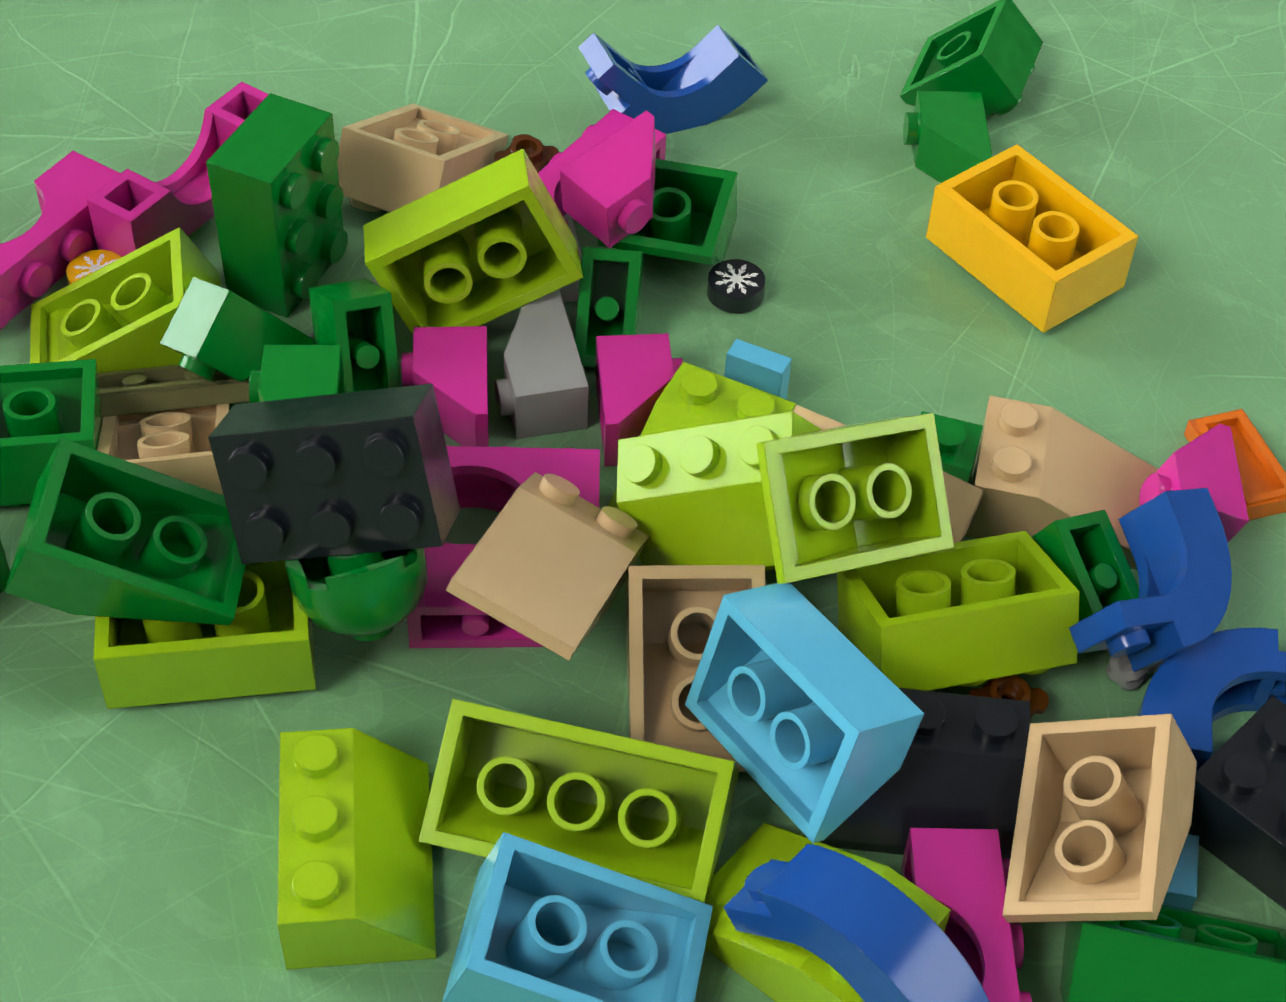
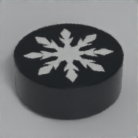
[707,259,765,313]

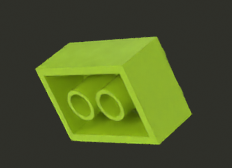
[363,149,583,334]
[837,531,1079,691]
[93,560,316,709]

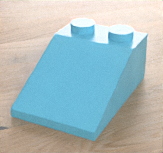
[442,832,713,1002]

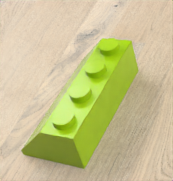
[419,698,740,903]

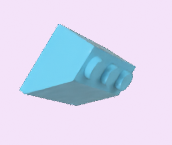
[685,583,924,844]

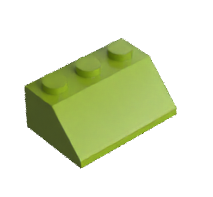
[616,411,822,571]
[277,728,437,970]

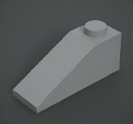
[494,289,589,439]

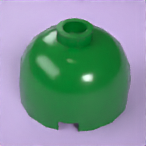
[285,548,427,641]

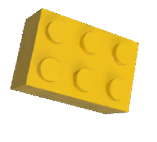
[926,144,1138,333]

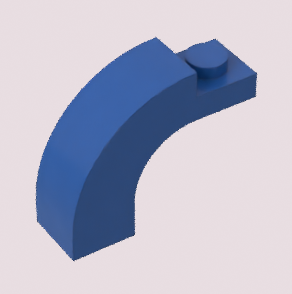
[578,25,768,134]
[1069,488,1232,672]
[1137,628,1286,771]
[723,844,990,1002]

